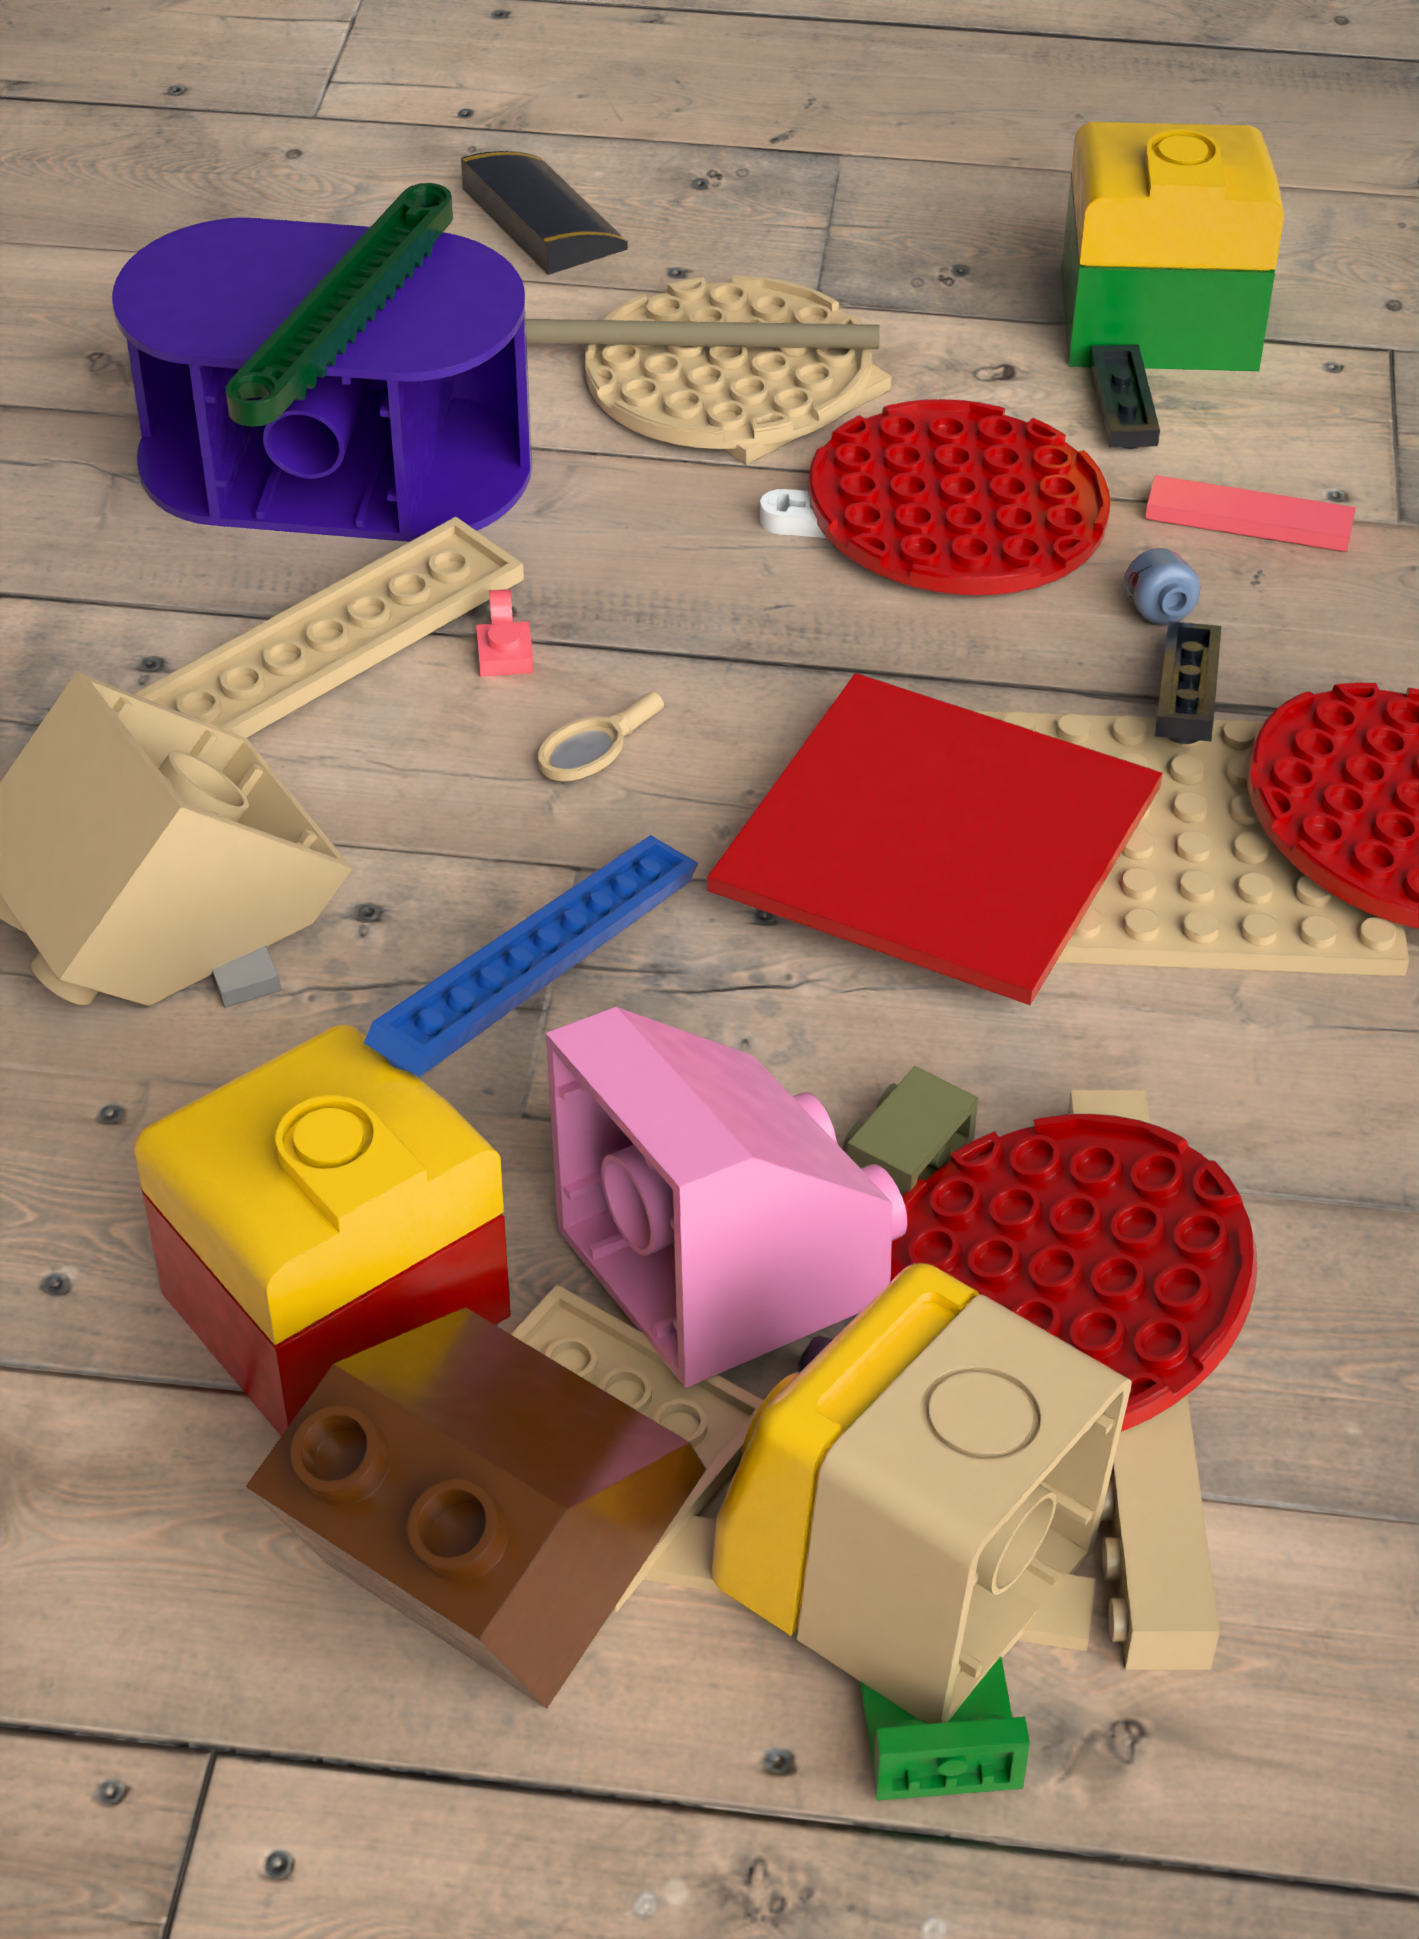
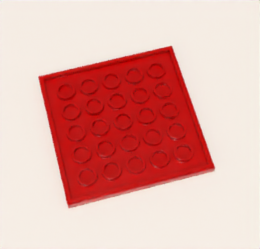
[707,673,1163,1006]

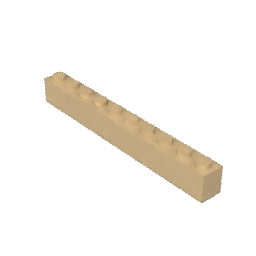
[1068,1090,1220,1670]

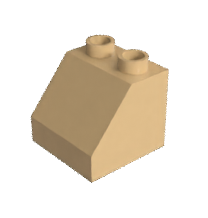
[0,671,352,1006]

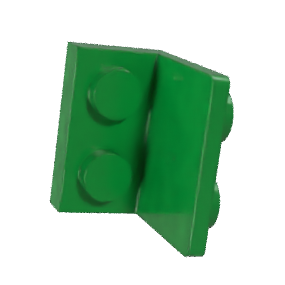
[859,1656,1030,1801]

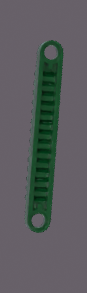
[225,183,453,427]

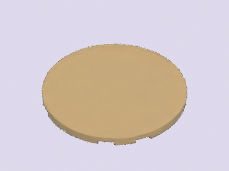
[585,275,872,449]

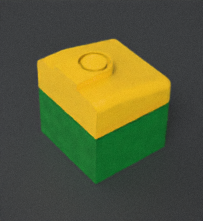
[1061,122,1284,371]

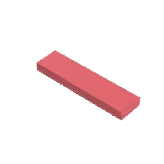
[1145,475,1356,552]

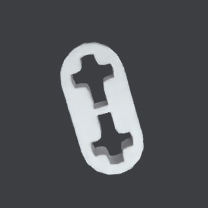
[759,489,826,538]

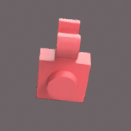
[476,589,534,677]

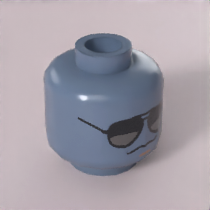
[1123,548,1201,625]

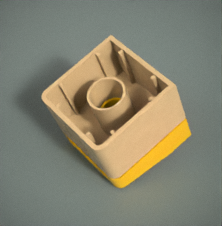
[711,1263,1131,1724]

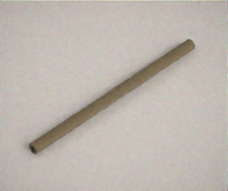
[526,319,880,349]

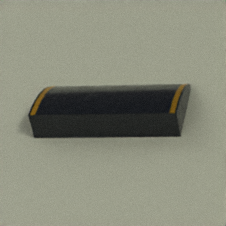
[461,151,628,275]

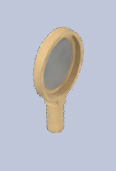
[538,691,664,781]

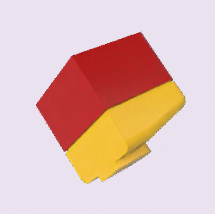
[134,1025,511,1436]

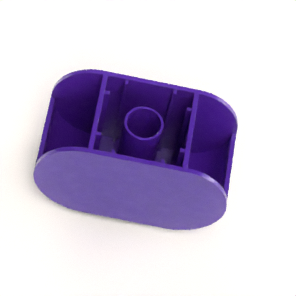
[112,217,532,542]

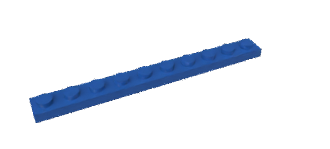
[364,835,698,1077]

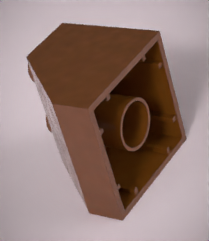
[245,1307,707,1709]

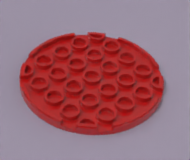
[808,399,1111,595]
[1247,682,1419,929]
[890,1114,1258,1432]

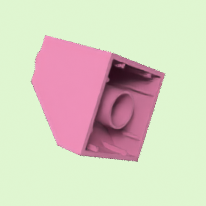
[546,1007,907,1388]

